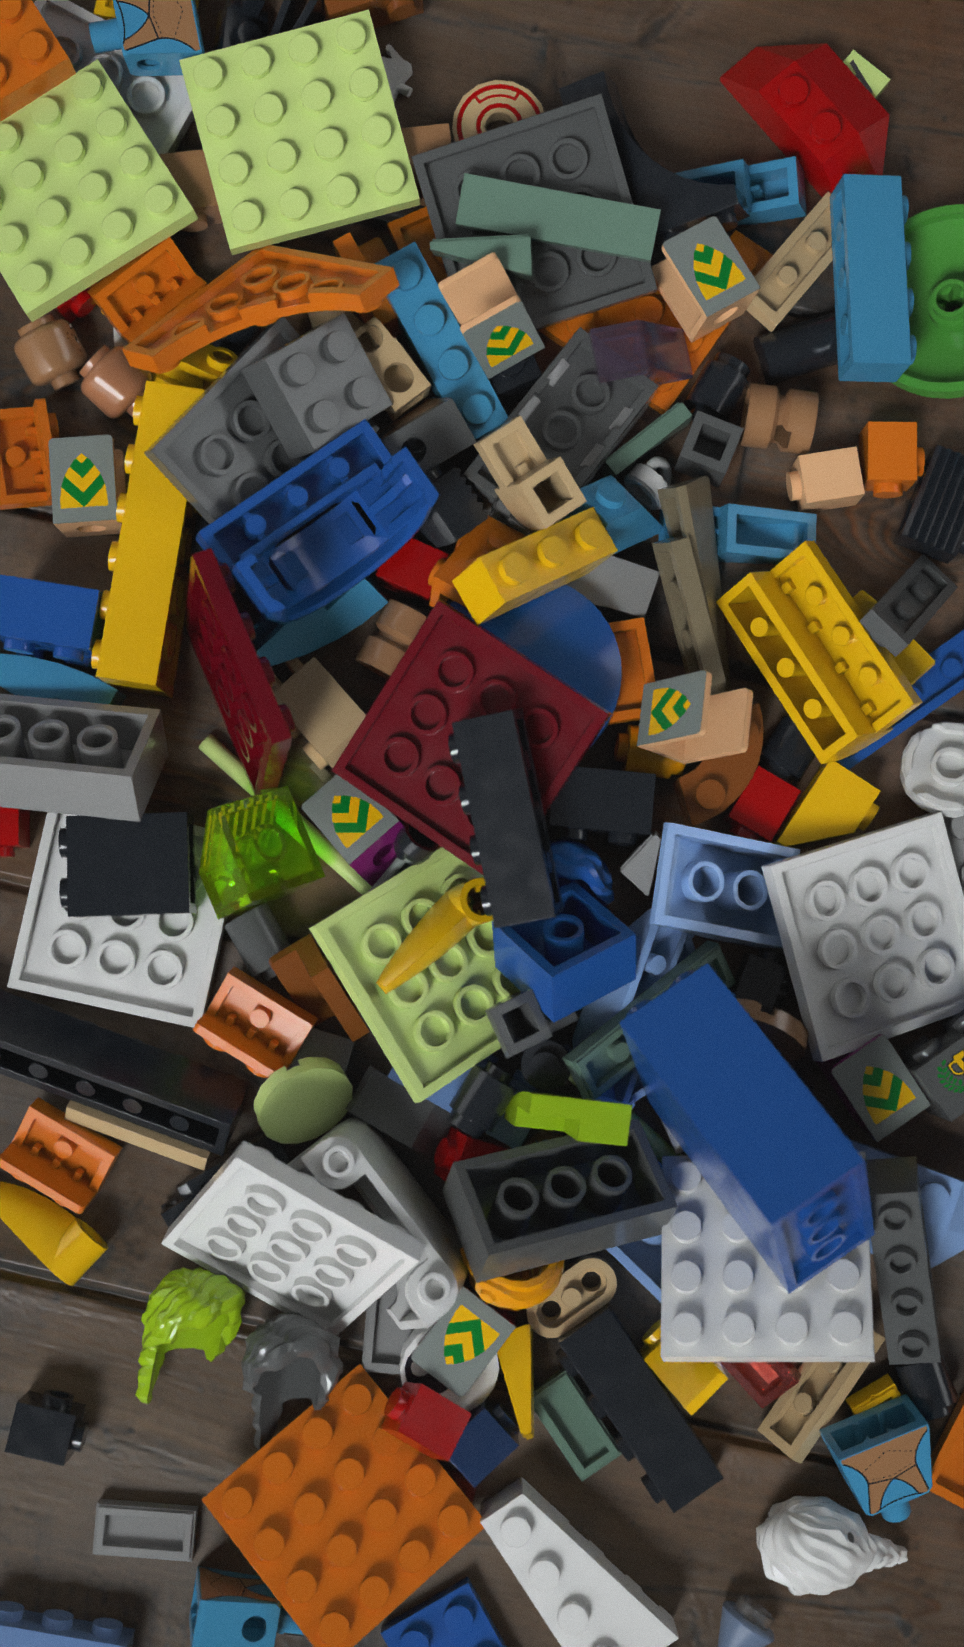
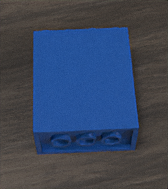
[619,963,875,1294]

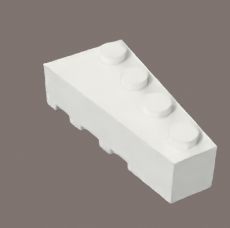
[480,1477,679,1647]

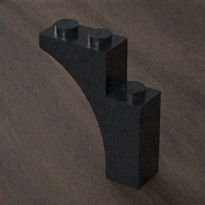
[559,71,750,250]

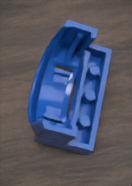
[196,418,439,623]

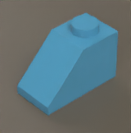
[564,475,663,554]

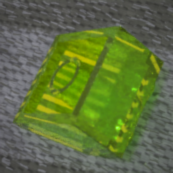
[199,786,326,920]

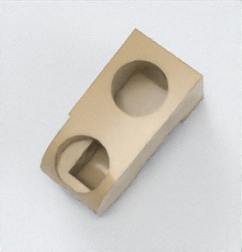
[354,317,431,422]

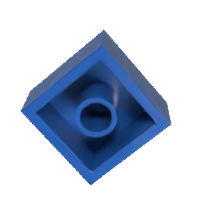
[0,574,105,669]
[492,881,636,1022]

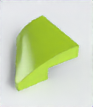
[504,1091,633,1146]

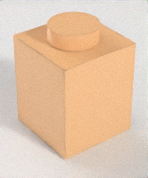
[786,446,865,513]

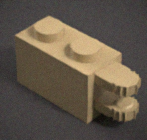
[271,657,366,770]

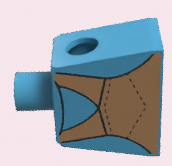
[88,0,205,76]
[819,1394,932,1523]
[189,1566,304,1647]

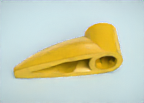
[376,877,493,994]
[0,1181,108,1286]

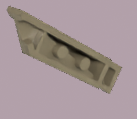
[652,476,732,695]

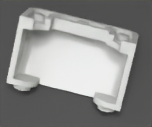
[287,1117,469,1330]

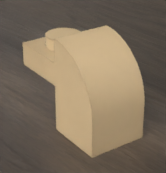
[473,415,587,531]

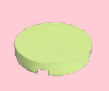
[254,1057,353,1144]

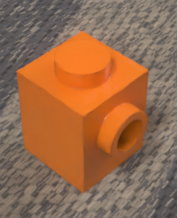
[859,421,925,498]

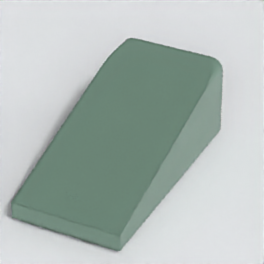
[430,235,533,281]

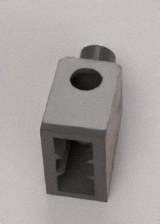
[375,397,477,473]

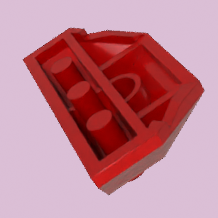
[719,43,890,197]

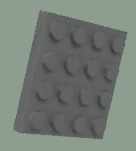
[412,94,658,330]
[144,317,380,590]

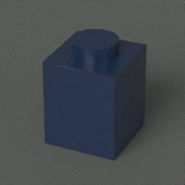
[450,1398,519,1488]

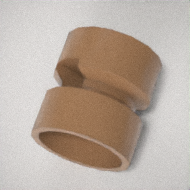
[739,382,819,455]
[355,599,427,681]

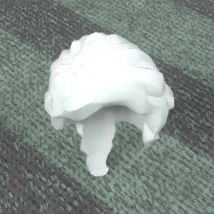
[756,1496,908,1596]

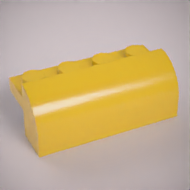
[716,541,923,764]

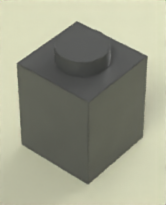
[674,411,744,488]

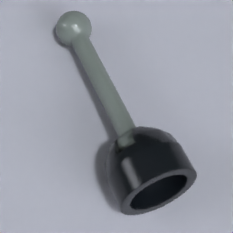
[355,823,439,900]

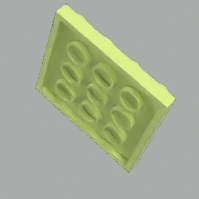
[179,10,420,255]
[0,59,198,322]
[309,847,520,1103]

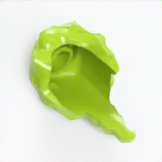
[135,1267,245,1404]

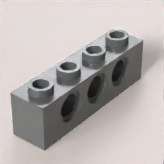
[865,1156,941,1365]

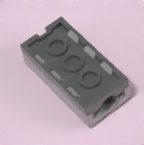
[462,327,659,536]

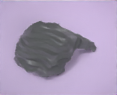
[241,1312,343,1450]

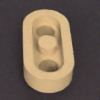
[526,1255,617,1338]

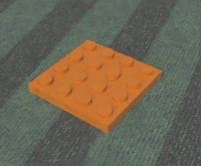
[201,1364,484,1647]

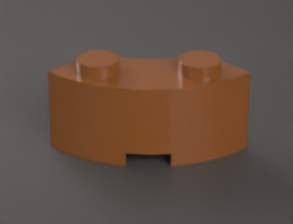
[673,703,763,827]

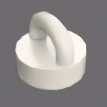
[624,456,672,510]

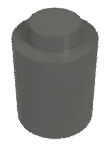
[224,903,291,982]

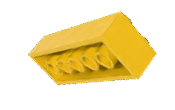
[91,381,205,698]

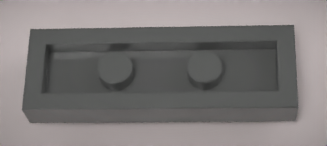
[859,554,958,657]

